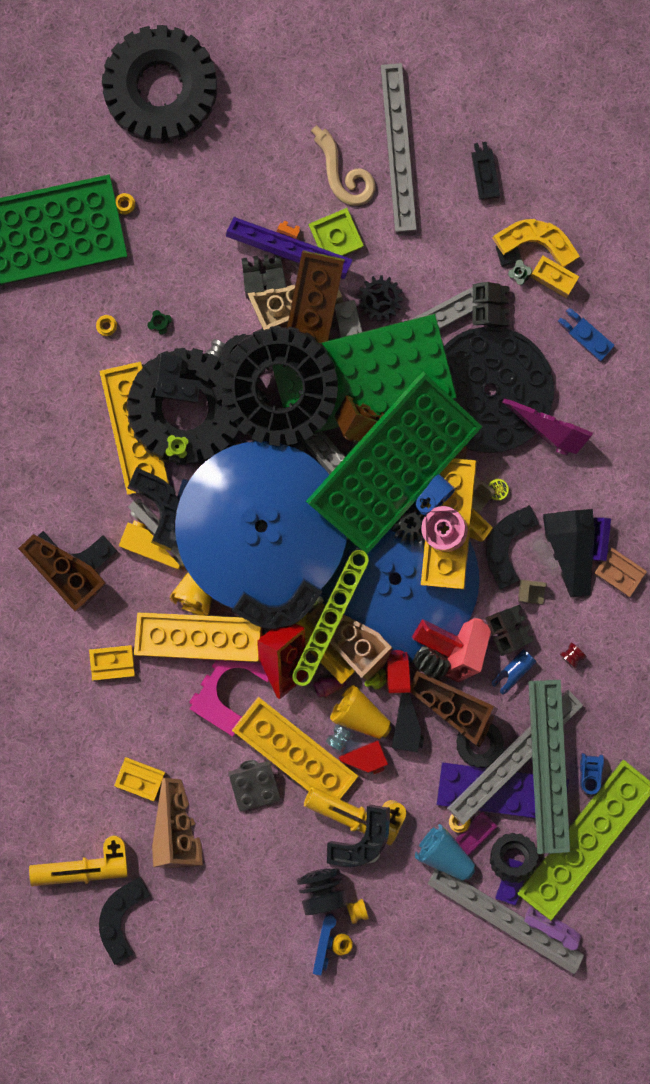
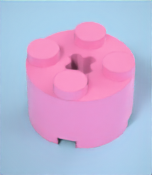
[422,506,468,552]

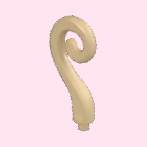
[311,125,376,206]

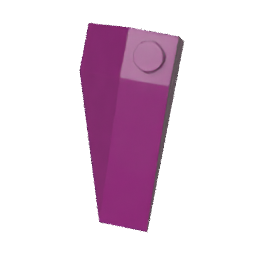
[502,399,593,456]

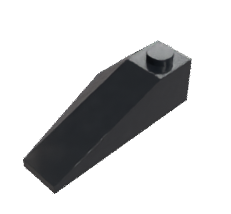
[543,509,595,597]

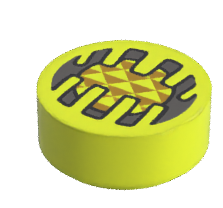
[488,479,509,501]

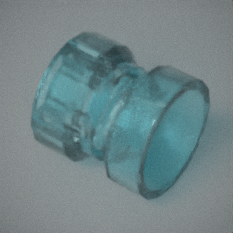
[325,724,354,753]

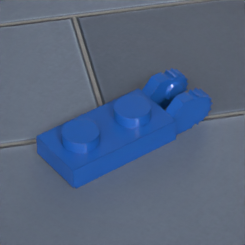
[558,308,615,362]

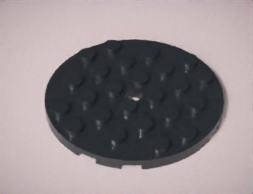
[444,326,554,453]

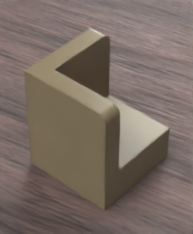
[472,476,495,513]
[518,580,547,604]

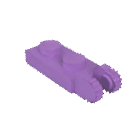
[524,906,581,951]

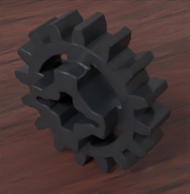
[357,275,403,322]

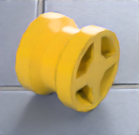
[347,899,369,924]

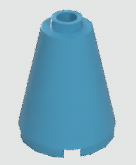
[415,824,475,880]

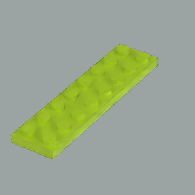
[517,760,650,921]

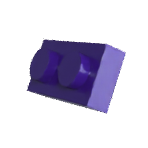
[593,517,611,561]
[495,857,524,905]

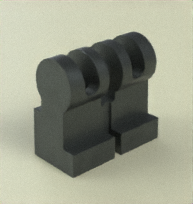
[242,254,286,298]
[473,282,510,327]
[485,604,535,656]

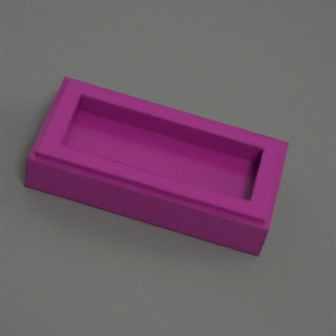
[455,811,498,856]

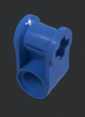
[416,474,455,516]
[580,753,604,794]

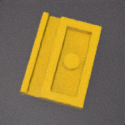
[89,645,135,680]
[114,757,165,801]

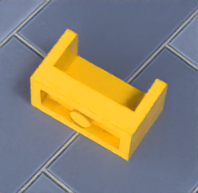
[530,255,579,298]

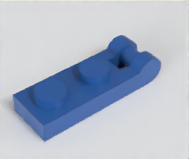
[313,914,336,976]

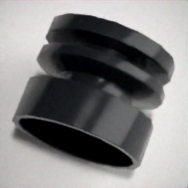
[296,868,348,915]

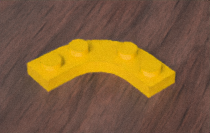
[492,219,580,267]

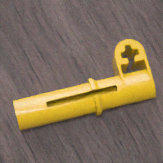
[304,787,406,845]
[29,835,128,887]

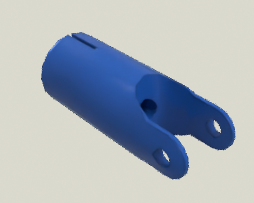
[492,649,537,695]

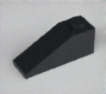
[392,692,424,752]

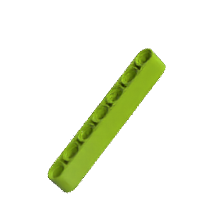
[292,550,369,686]

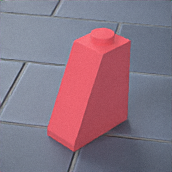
[444,618,491,682]

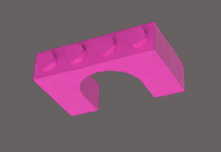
[189,660,269,737]

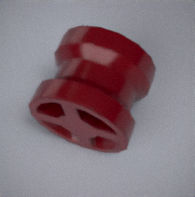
[560,642,587,669]

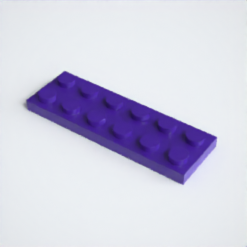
[436,762,569,818]

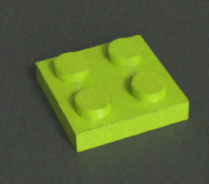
[308,208,364,256]

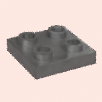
[228,760,281,812]

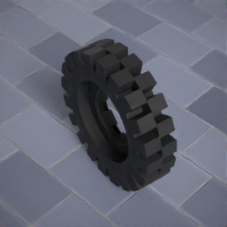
[127,348,239,466]

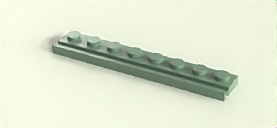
[528,680,570,854]

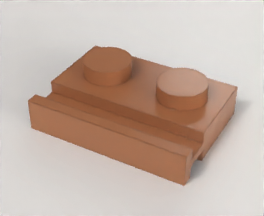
[594,548,647,597]

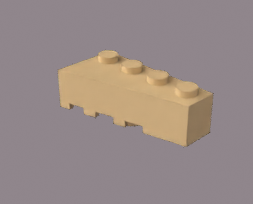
[247,285,343,330]

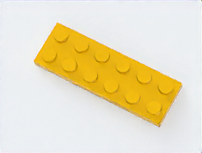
[100,362,169,495]
[421,459,477,589]
[134,613,263,662]
[232,697,358,809]

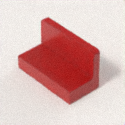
[412,619,464,657]

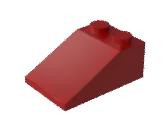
[257,623,307,699]

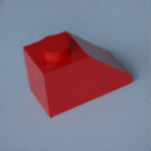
[386,650,410,693]
[338,740,388,774]

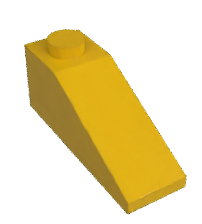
[119,520,181,570]

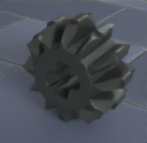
[391,508,425,545]
[413,646,451,680]

